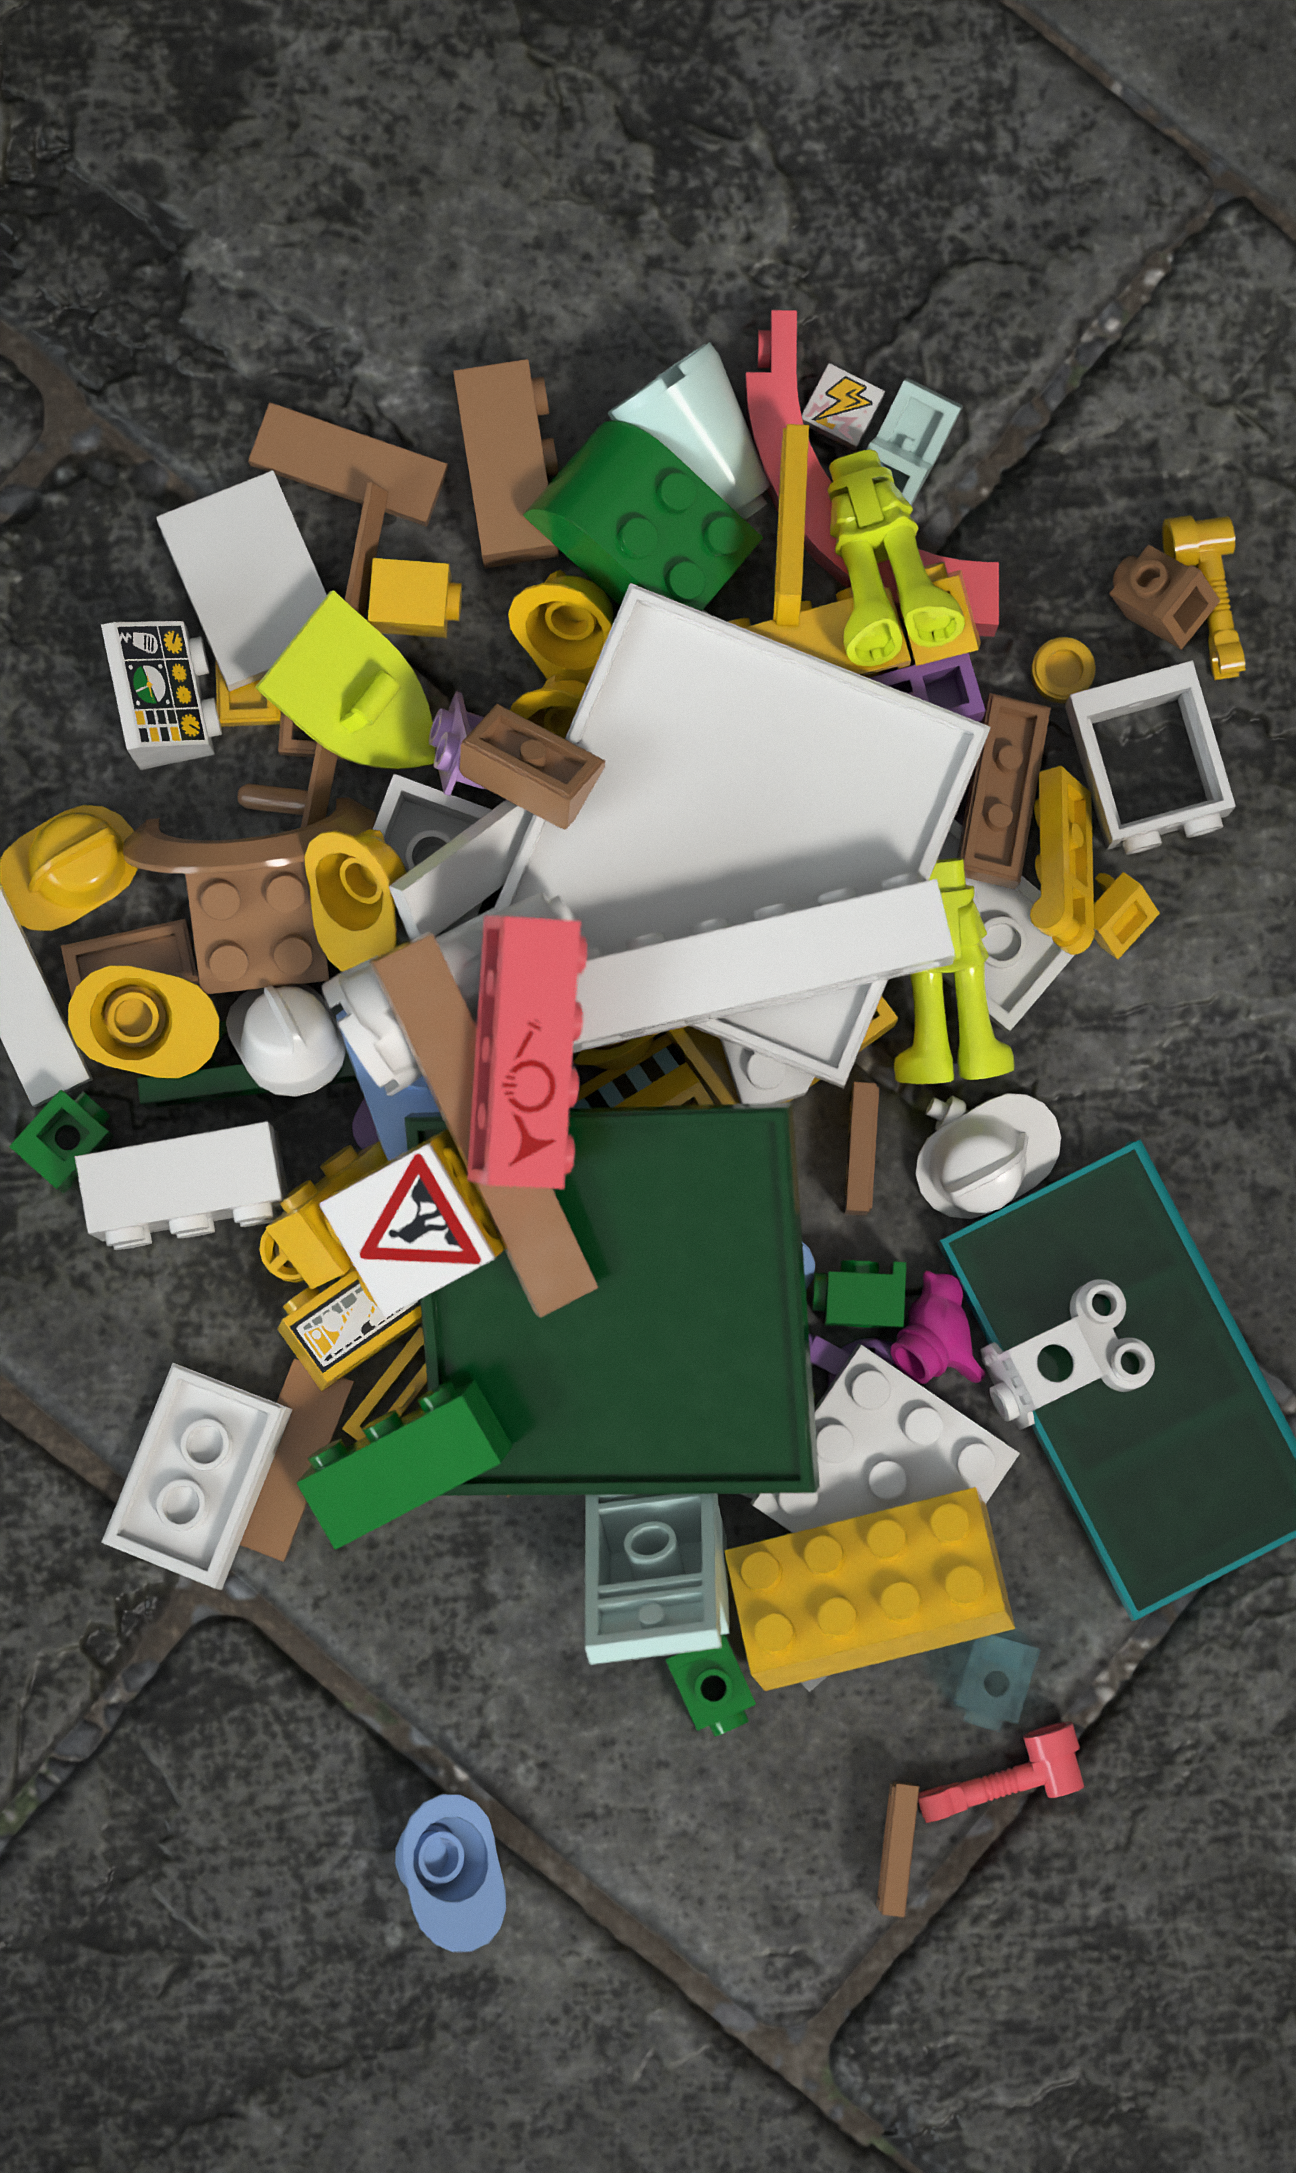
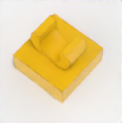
[1094,872,1160,960]

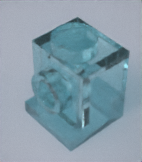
[952,1635,1041,1732]

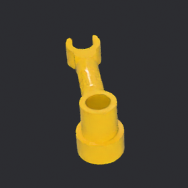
[1162,515,1245,680]

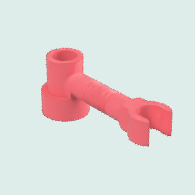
[918,1721,1085,1823]

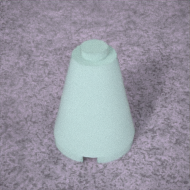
[607,342,770,520]

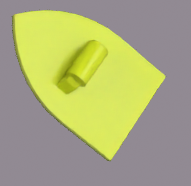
[255,590,435,769]

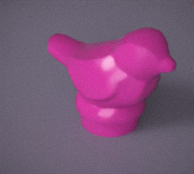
[890,1270,986,1384]

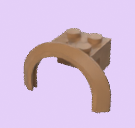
[123,797,377,994]

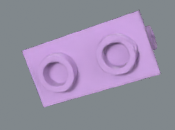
[429,691,486,796]

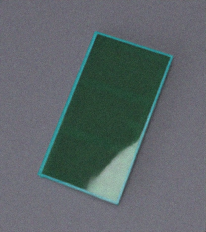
[937,1139,1296,1621]

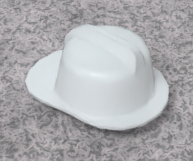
[226,983,346,1096]
[915,1093,1061,1219]

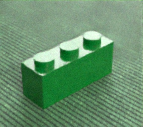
[296,1379,513,1550]

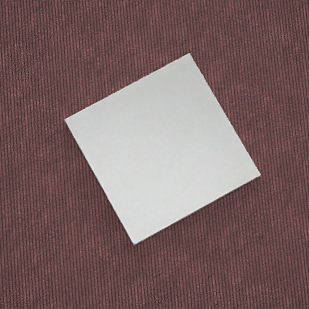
[495,583,991,1088]

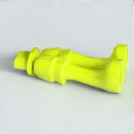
[827,449,965,667]
[894,858,1015,1084]

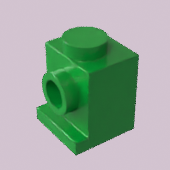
[9,1089,114,1194]
[813,1260,906,1329]
[665,1634,756,1737]

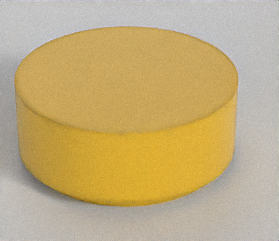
[1031,637,1096,703]

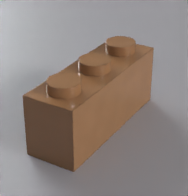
[453,359,559,569]

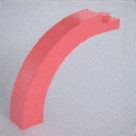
[745,310,999,637]

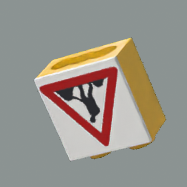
[319,1129,504,1317]

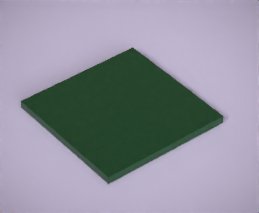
[405,1102,820,1496]

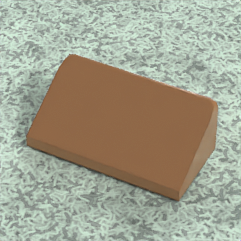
[459,704,605,830]

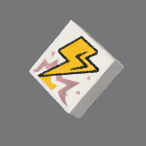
[802,363,885,451]

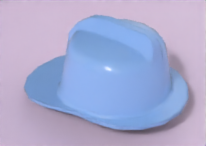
[395,1794,506,1952]

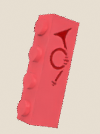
[467,915,587,1189]

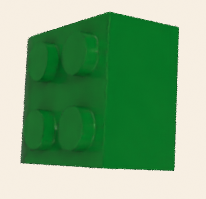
[523,420,764,612]

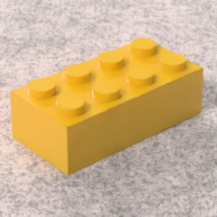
[724,1487,1015,1691]

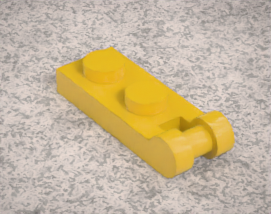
[1030,766,1094,955]

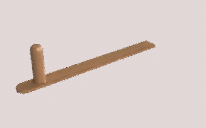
[238,482,388,827]

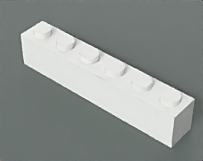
[573,873,955,1053]

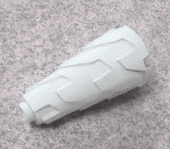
[322,892,576,1096]

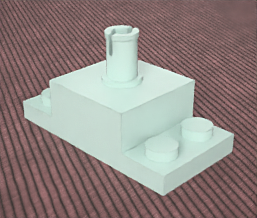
[585,1494,729,1664]

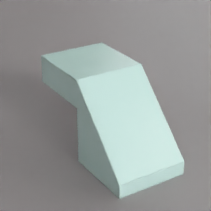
[867,378,963,506]

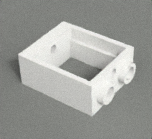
[1065,660,1236,855]

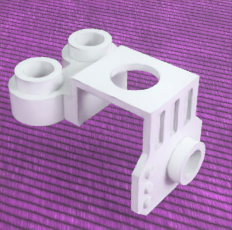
[980,1279,1155,1430]

